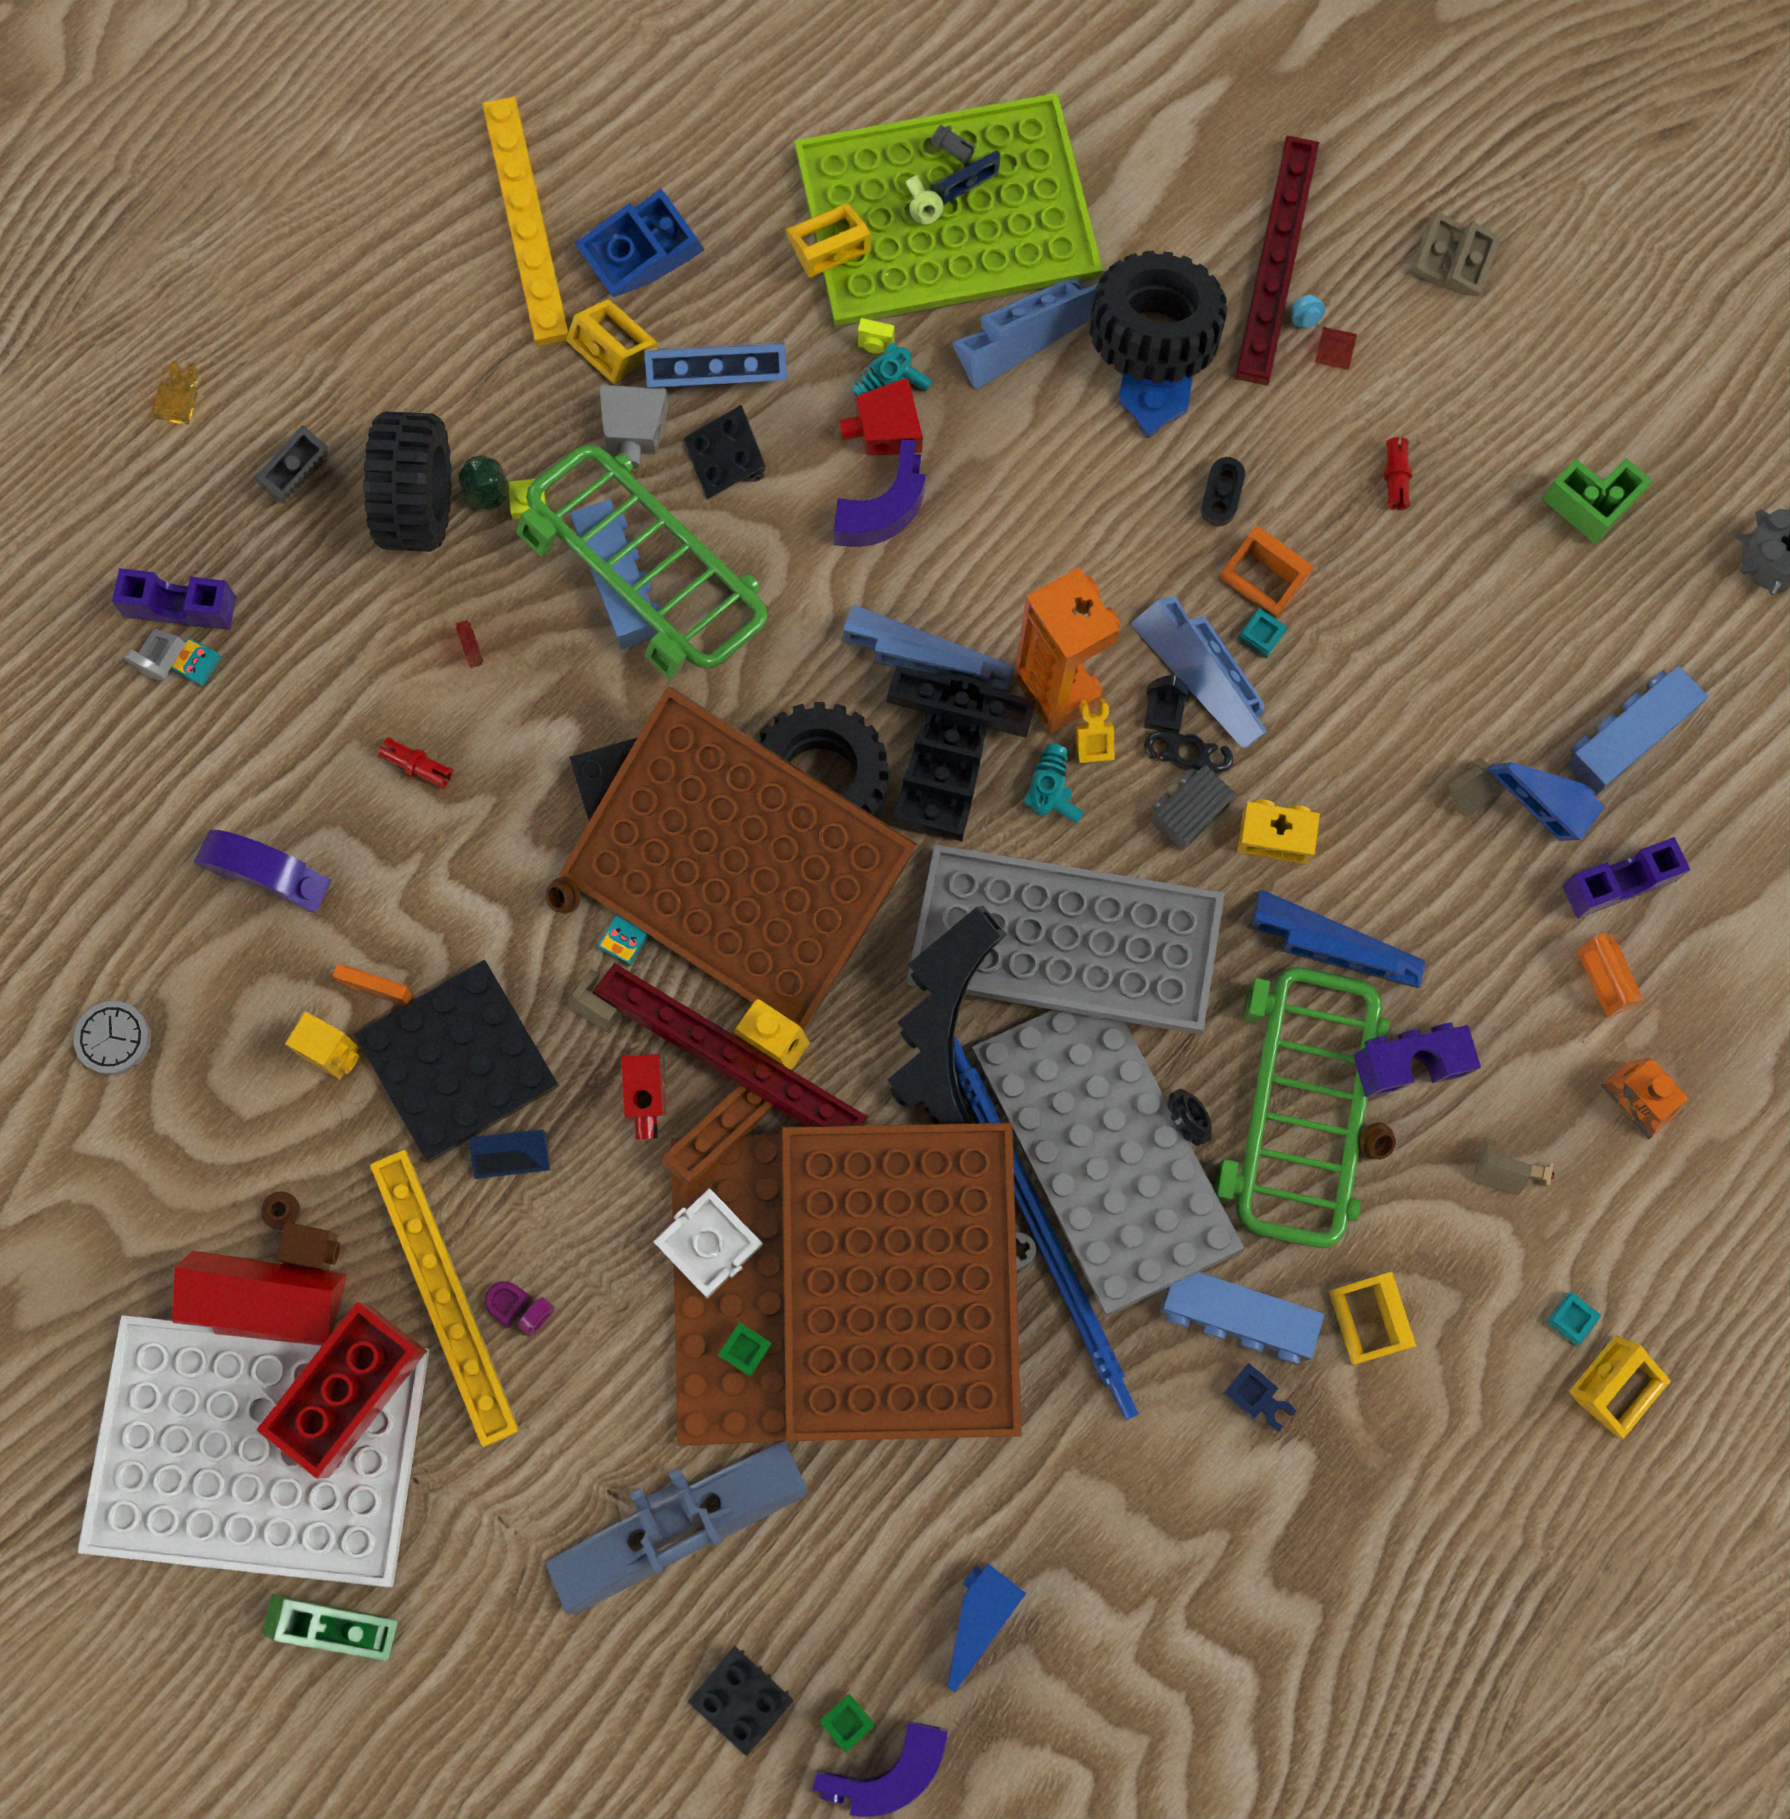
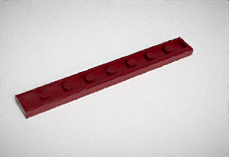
[1234,135,1319,386]
[593,963,868,1127]

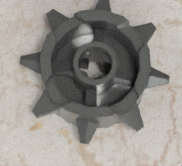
[1736,509,1790,595]

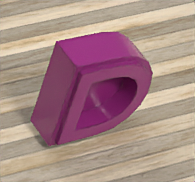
[485,1281,532,1328]
[517,1297,555,1337]

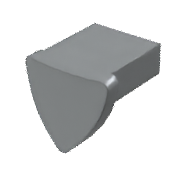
[124,628,186,681]

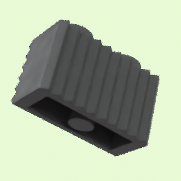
[255,425,328,504]
[1151,765,1236,852]

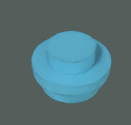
[1291,295,1326,327]

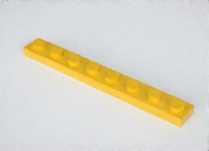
[482,96,568,347]
[370,1149,520,1448]

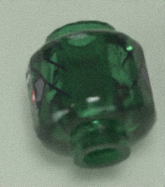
[458,455,509,510]

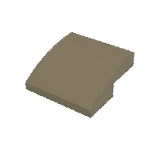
[1410,211,1501,296]

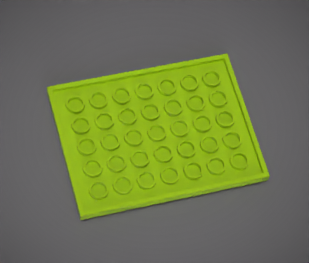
[794,93,1103,327]

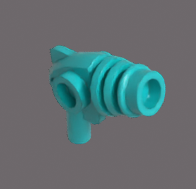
[850,342,932,397]
[1024,744,1084,824]

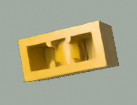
[1237,799,1320,865]
[285,1011,360,1080]

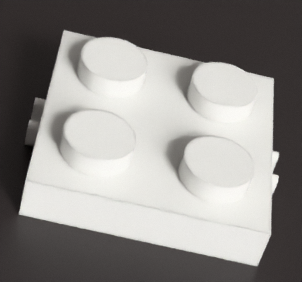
[654,1188,763,1299]

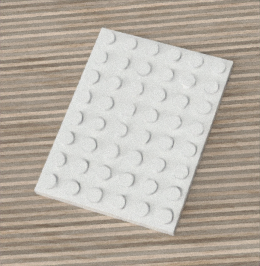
[78,1315,430,1587]

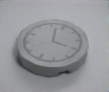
[73,1001,152,1075]

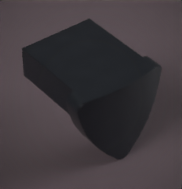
[1143,675,1190,733]

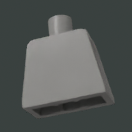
[600,385,669,469]

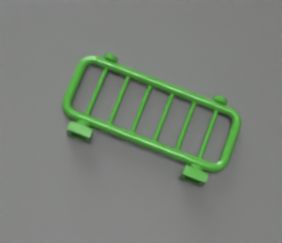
[516,445,767,680]
[1213,967,1389,1248]

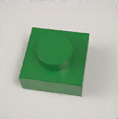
[718,1322,772,1377]
[819,1693,876,1753]

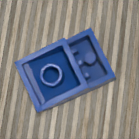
[575,188,704,297]

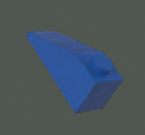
[1488,762,1604,841]
[947,1563,1026,1693]

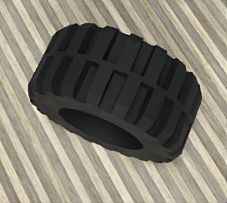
[1089,251,1228,384]
[363,411,452,552]
[757,702,888,817]

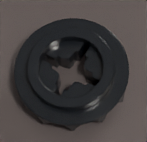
[1167,1089,1212,1146]

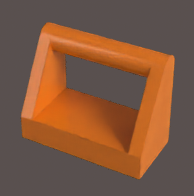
[1219,525,1314,619]
[1577,933,1645,1018]

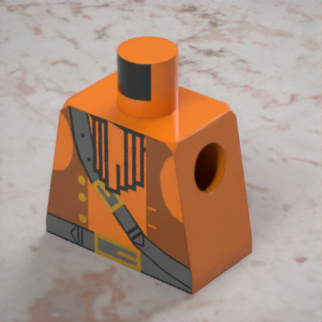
[1601,1058,1688,1139]

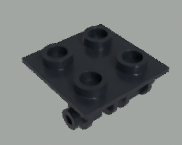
[684,405,766,499]
[569,737,638,821]
[688,1645,794,1756]

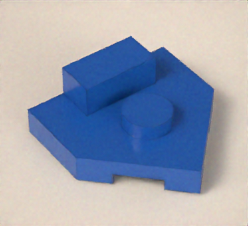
[1118,373,1193,438]

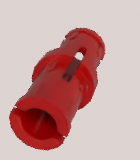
[1384,437,1412,511]
[378,737,453,789]

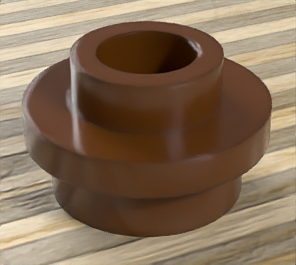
[546,877,580,914]
[1359,1122,1396,1160]
[261,1191,300,1230]

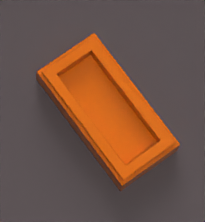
[332,964,413,1006]

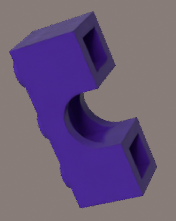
[112,568,237,630]
[1562,837,1690,919]
[1353,1022,1481,1097]

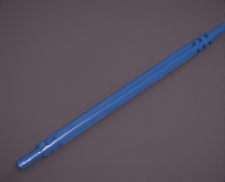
[955,1037,1139,1421]

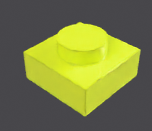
[858,318,895,354]
[508,479,547,520]

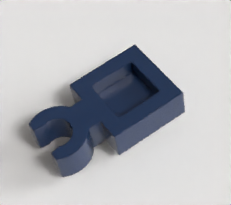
[1223,1363,1296,1432]

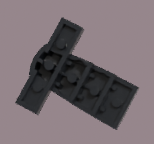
[886,665,1036,842]

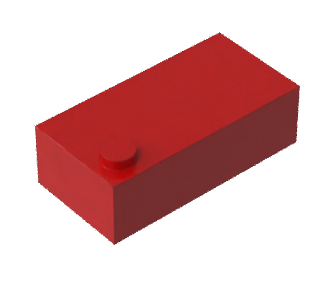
[256,1302,427,1479]

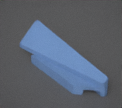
[953,279,1098,389]
[1132,596,1267,748]
[843,606,1014,693]

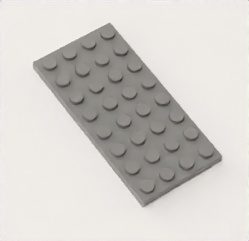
[907,844,1225,1035]
[972,1010,1244,1317]

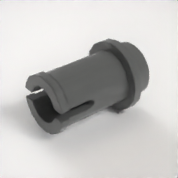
[931,125,976,165]

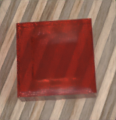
[1315,326,1357,370]
[455,620,484,668]

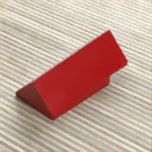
[172,1250,347,1346]

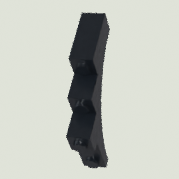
[887,906,1007,1124]

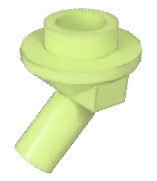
[906,176,943,224]

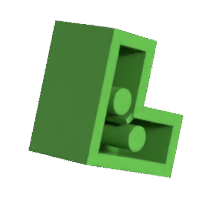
[1542,458,1653,544]

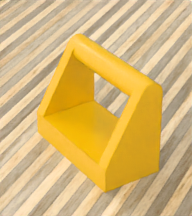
[785,203,871,278]
[566,299,658,384]
[1328,1272,1417,1365]
[1569,1335,1671,1440]

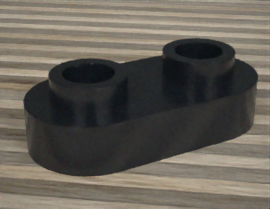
[1201,457,1245,526]

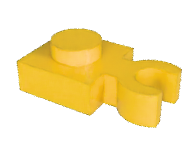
[1076,698,1115,763]

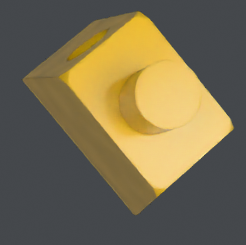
[732,999,810,1070]

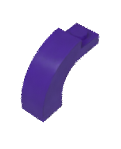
[834,439,926,547]
[194,830,331,913]
[813,1721,948,1817]

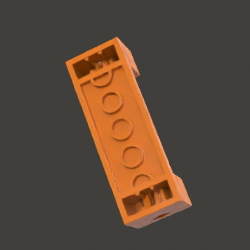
[1013,567,1121,734]

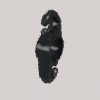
[1144,730,1234,775]

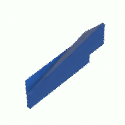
[1250,890,1425,988]

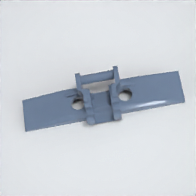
[545,1441,808,1614]

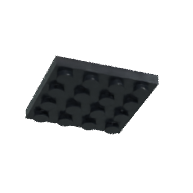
[354,959,559,1163]

